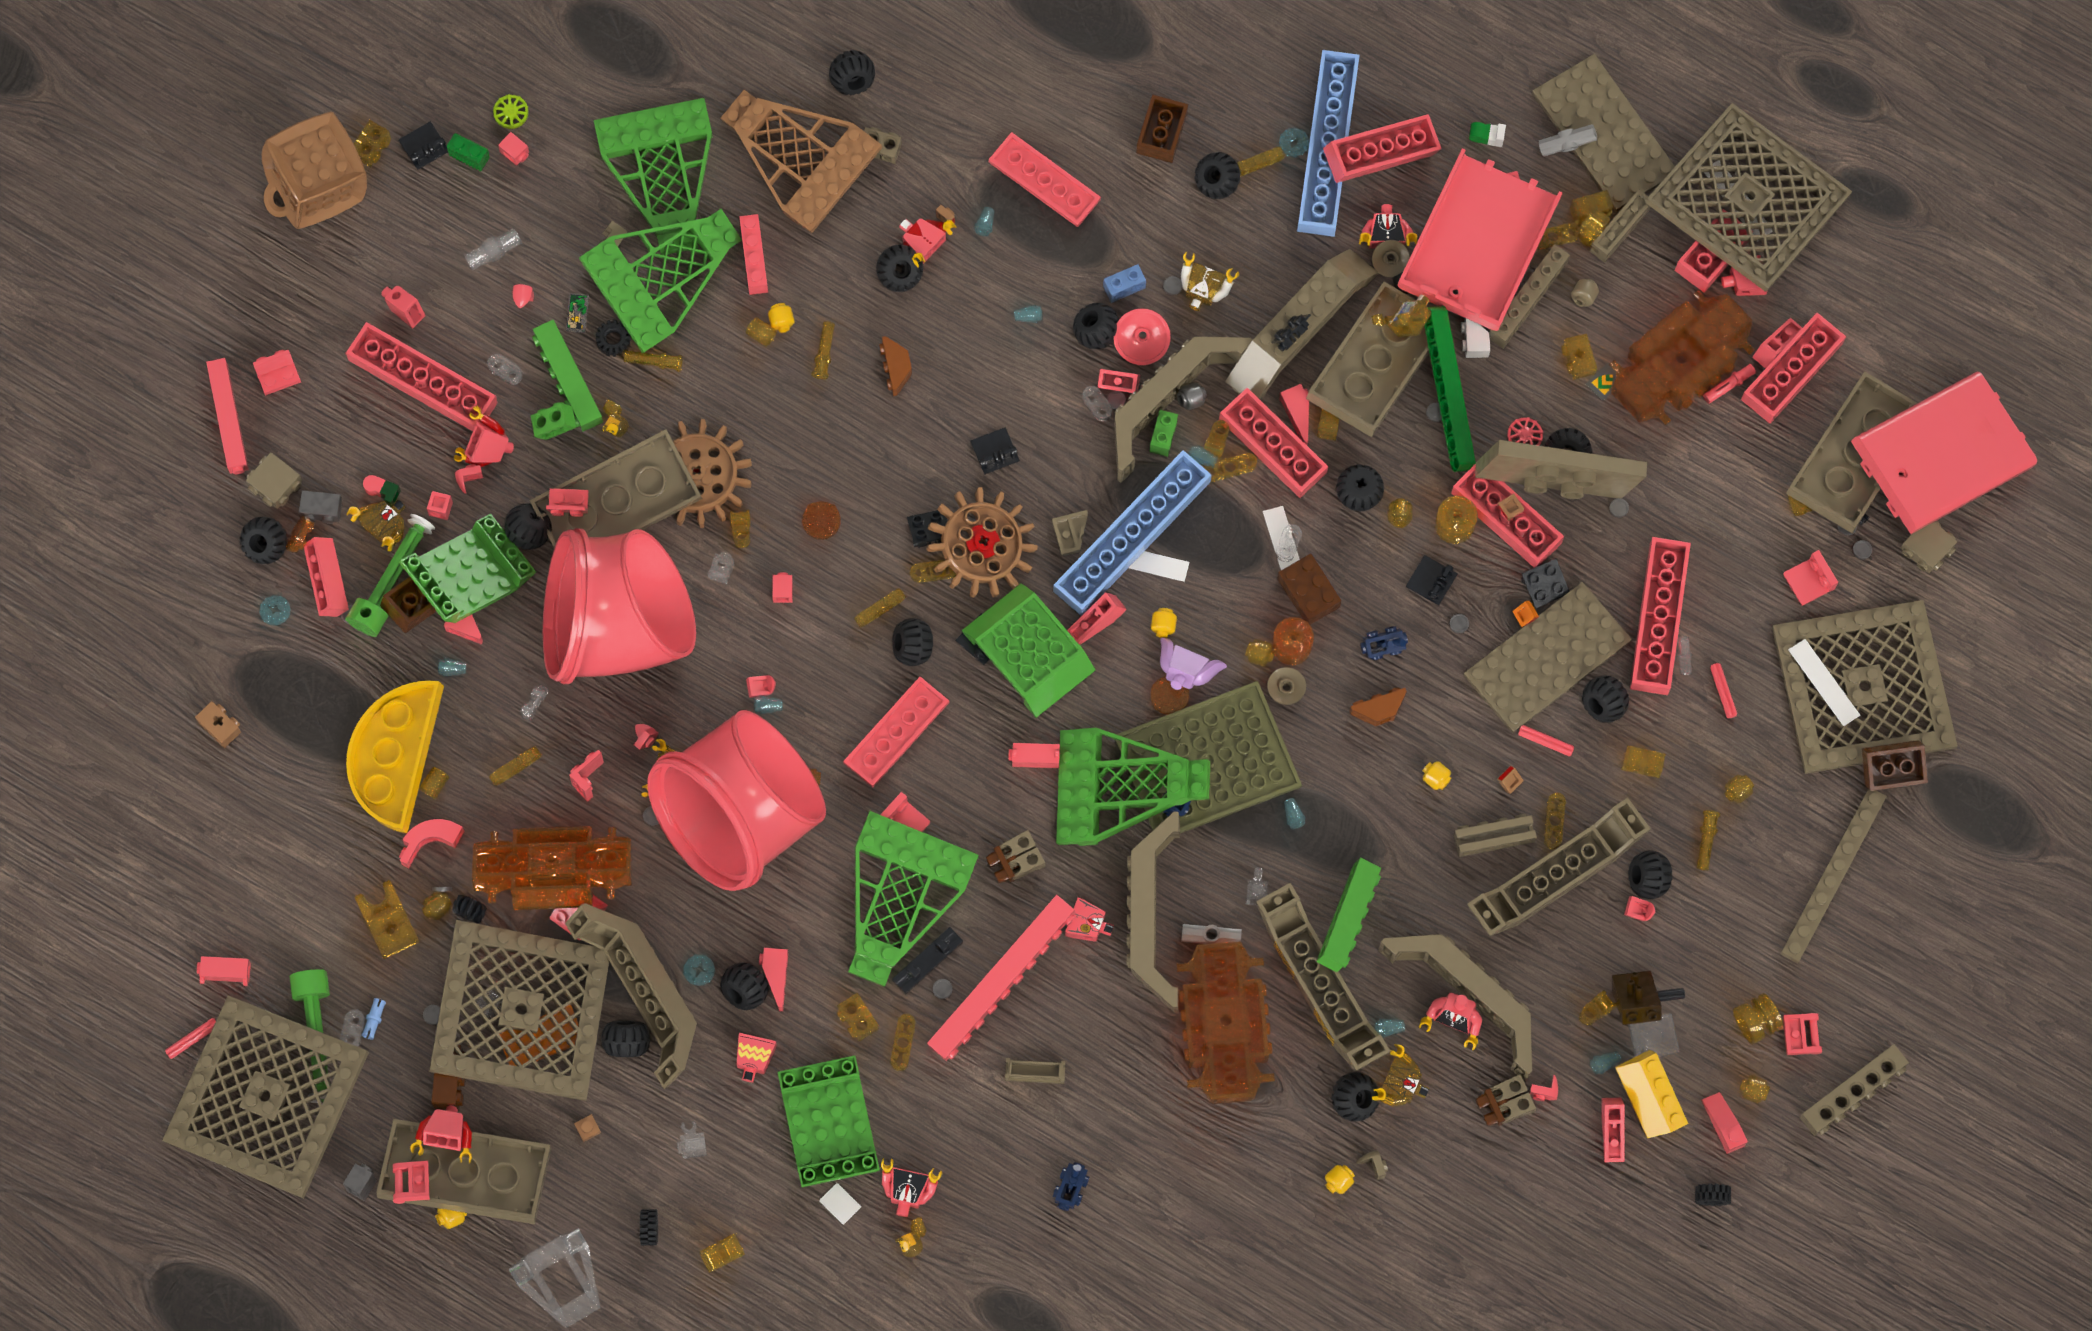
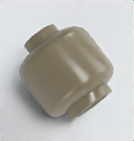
[1571,279,1599,307]

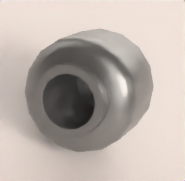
[1177,383,1207,410]

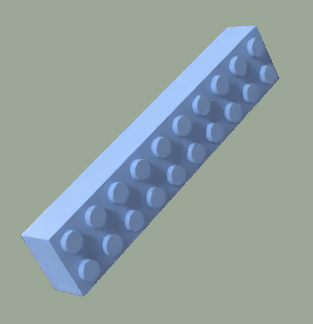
[1297,50,1359,237]
[1053,450,1211,616]

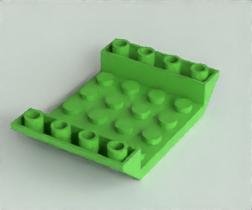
[399,514,536,623]
[962,584,1095,718]
[778,1056,880,1187]

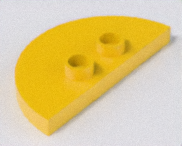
[346,681,444,833]

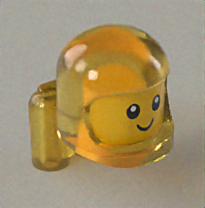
[601,399,629,438]
[895,1217,926,1257]

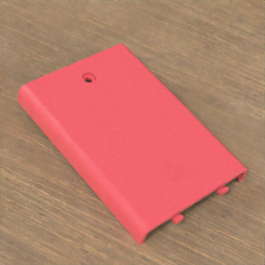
[1398,148,1562,331]
[1851,371,2037,534]

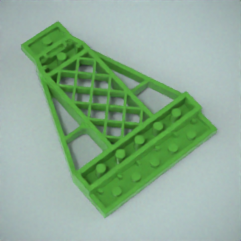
[594,98,713,255]
[579,209,742,353]
[1056,728,1210,846]
[848,811,979,987]

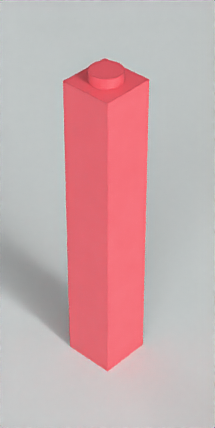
[206,358,249,475]

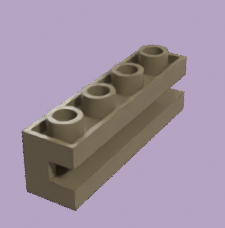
[1590,189,1651,263]
[1454,814,1537,857]

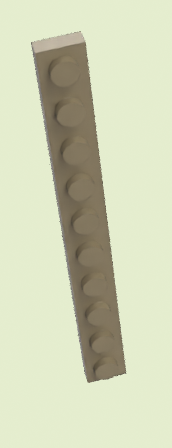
[1781,789,1887,963]

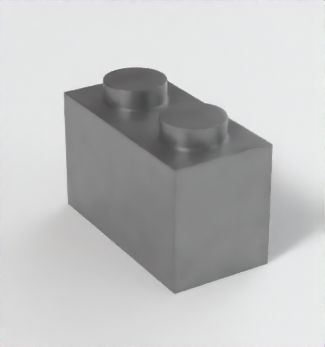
[299,491,342,524]
[343,1163,377,1201]

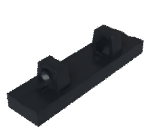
[892,927,963,995]

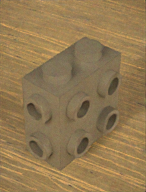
[246,452,302,509]
[1900,520,1957,574]

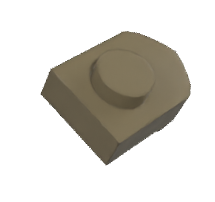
[1356,1150,1388,1180]

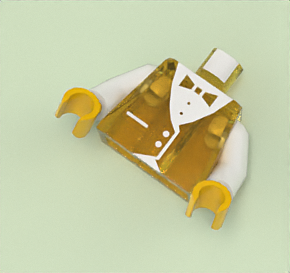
[1181,252,1239,311]

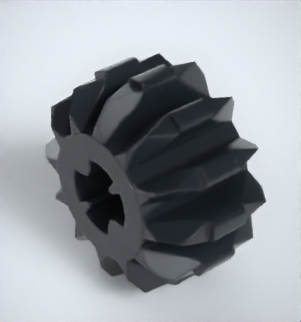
[452,895,487,923]

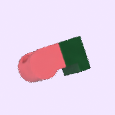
[363,475,401,508]

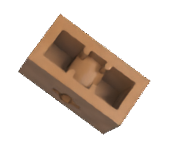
[195,701,241,748]

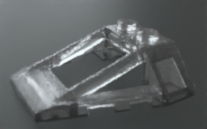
[509,1228,601,1328]

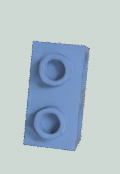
[1103,264,1146,303]

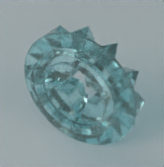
[1279,128,1309,158]
[259,595,291,625]
[684,955,715,986]

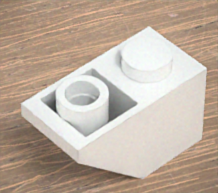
[1461,318,1490,358]

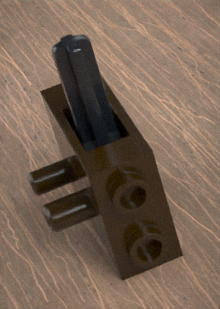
[1612,971,1685,1025]

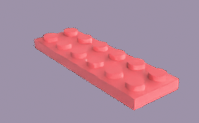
[988,132,1101,227]
[843,677,949,788]

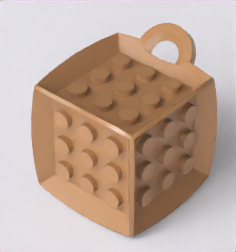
[262,111,367,229]

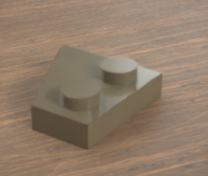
[1052,510,1088,556]

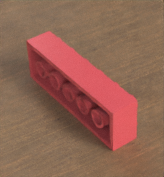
[1323,114,1442,183]
[1741,313,1846,424]
[1219,388,1328,498]
[1451,464,1564,568]

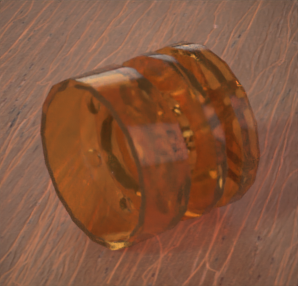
[1272,617,1314,665]

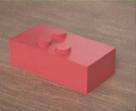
[1674,209,1753,293]

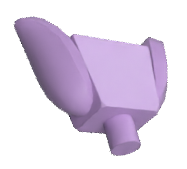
[1160,637,1227,690]

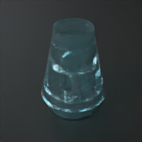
[974,207,994,236]
[1014,304,1043,323]
[1188,445,1218,467]
[438,658,466,677]
[754,695,783,715]
[1284,798,1306,829]
[1374,1019,1405,1038]
[1590,1051,1621,1074]

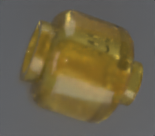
[1387,498,1413,528]
[1245,639,1275,667]
[1724,774,1754,803]
[421,891,452,920]
[1739,1075,1770,1104]

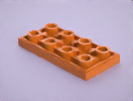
[500,1005,578,1066]

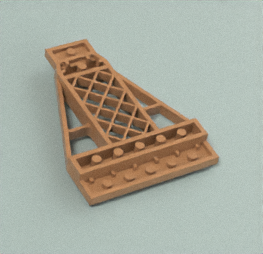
[720,90,883,233]

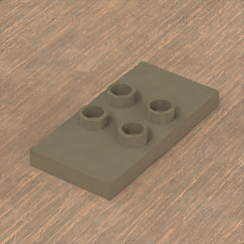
[1306,282,1429,437]
[1786,371,1917,533]
[529,429,703,548]
[1475,440,1647,499]
[376,1119,551,1224]

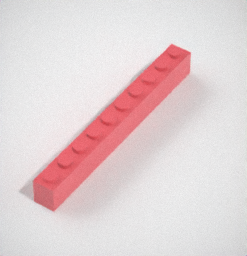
[927,895,1076,1061]

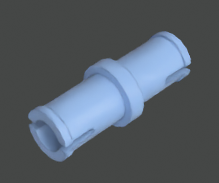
[361,998,386,1040]

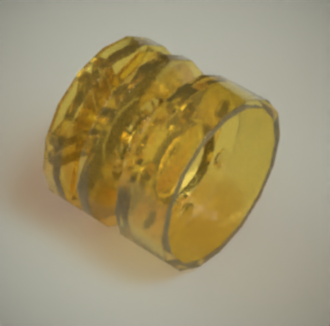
[1435,496,1478,544]
[1733,993,1783,1045]

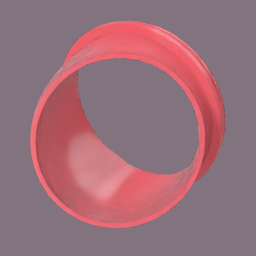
[543,528,696,684]
[647,710,826,891]

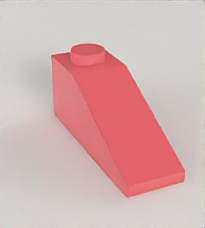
[1752,318,1802,369]
[1279,384,1309,445]
[1067,593,1127,645]
[759,948,788,1011]
[1702,1092,1748,1154]
[1602,1098,1624,1162]

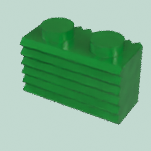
[447,133,490,171]

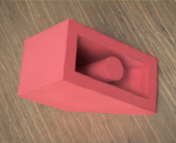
[444,615,483,644]

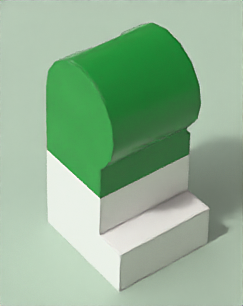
[1469,122,1506,147]

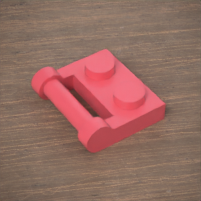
[1783,1013,1822,1055]
[392,1161,430,1204]

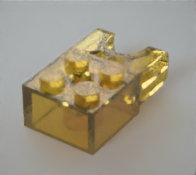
[355,880,419,959]

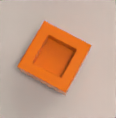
[1512,600,1539,627]

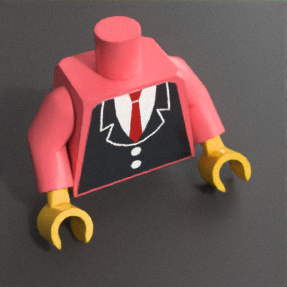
[1359,204,1418,248]
[1419,993,1482,1050]
[881,1158,942,1217]

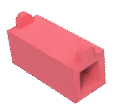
[1008,743,1060,768]
[197,956,251,986]

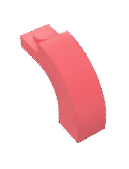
[399,819,464,868]

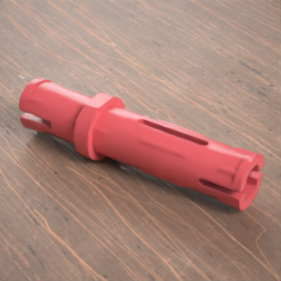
[1703,364,1756,404]

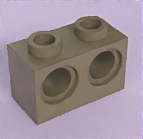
[864,127,902,164]

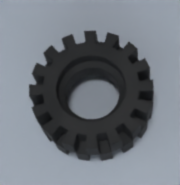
[596,320,631,357]
[1695,1184,1731,1206]
[640,1209,658,1246]

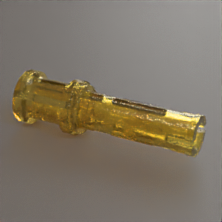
[812,321,835,379]
[624,350,683,372]
[1696,810,1721,871]

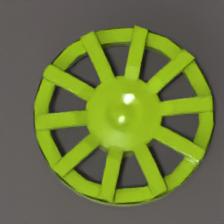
[493,94,529,129]

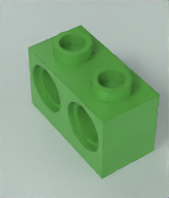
[531,402,576,440]
[1150,410,1178,457]

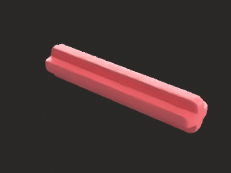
[1710,663,1737,719]
[1518,725,1574,756]
[165,1018,216,1059]

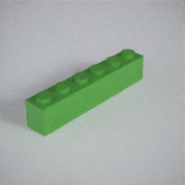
[532,320,603,432]
[1316,857,1381,972]

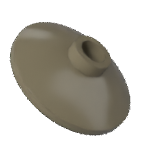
[1372,240,1410,277]
[1267,667,1306,705]

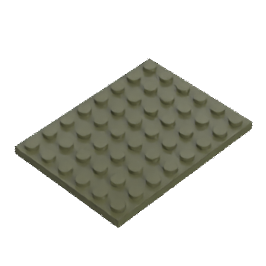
[1115,681,1302,834]

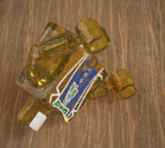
[1371,295,1431,337]

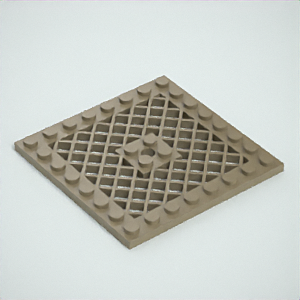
[1645,103,1852,292]
[1772,600,1957,774]
[429,920,609,1101]
[162,996,369,1199]

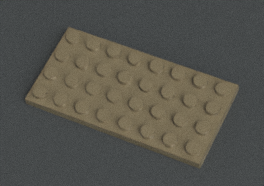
[1532,54,1675,212]
[1464,582,1632,733]

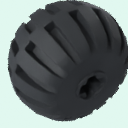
[829,50,875,96]
[1194,152,1241,199]
[876,245,923,292]
[1073,303,1119,349]
[1545,428,1592,454]
[1336,464,1384,512]
[504,503,552,550]
[240,517,288,564]
[892,618,933,666]
[1582,675,1629,723]
[1628,851,1672,899]
[720,962,768,1011]
[601,1020,650,1057]
[1331,1072,1379,1122]

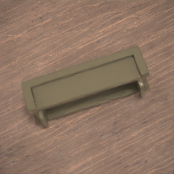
[1005,1058,1065,1084]

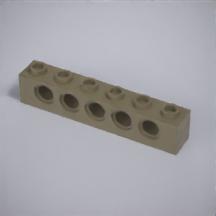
[1489,244,1570,349]
[1800,1044,1909,1136]

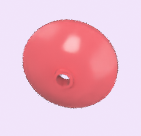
[1113,308,1171,365]

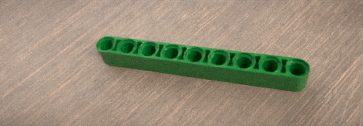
[1423,305,1476,472]

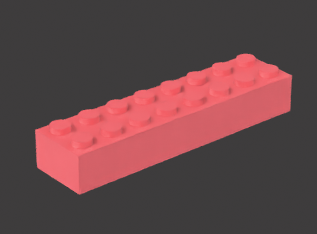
[346,322,498,431]
[1630,537,1691,695]

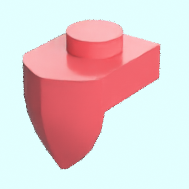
[513,284,534,308]
[455,464,483,494]
[746,675,776,698]
[634,724,658,750]
[1624,896,1655,921]
[1529,1075,1558,1101]

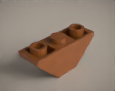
[879,336,912,396]
[1350,687,1407,726]

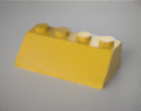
[1615,1050,1688,1138]

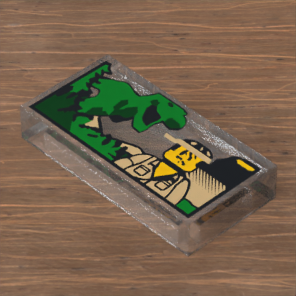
[566,293,589,333]

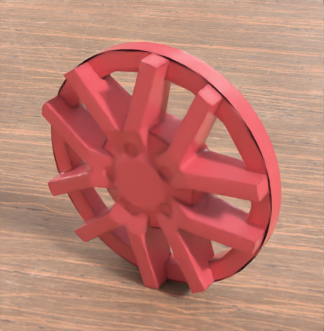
[1507,417,1543,446]

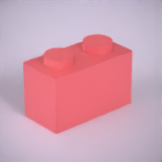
[1097,369,1140,393]

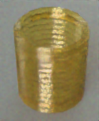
[746,317,777,347]
[419,767,450,798]

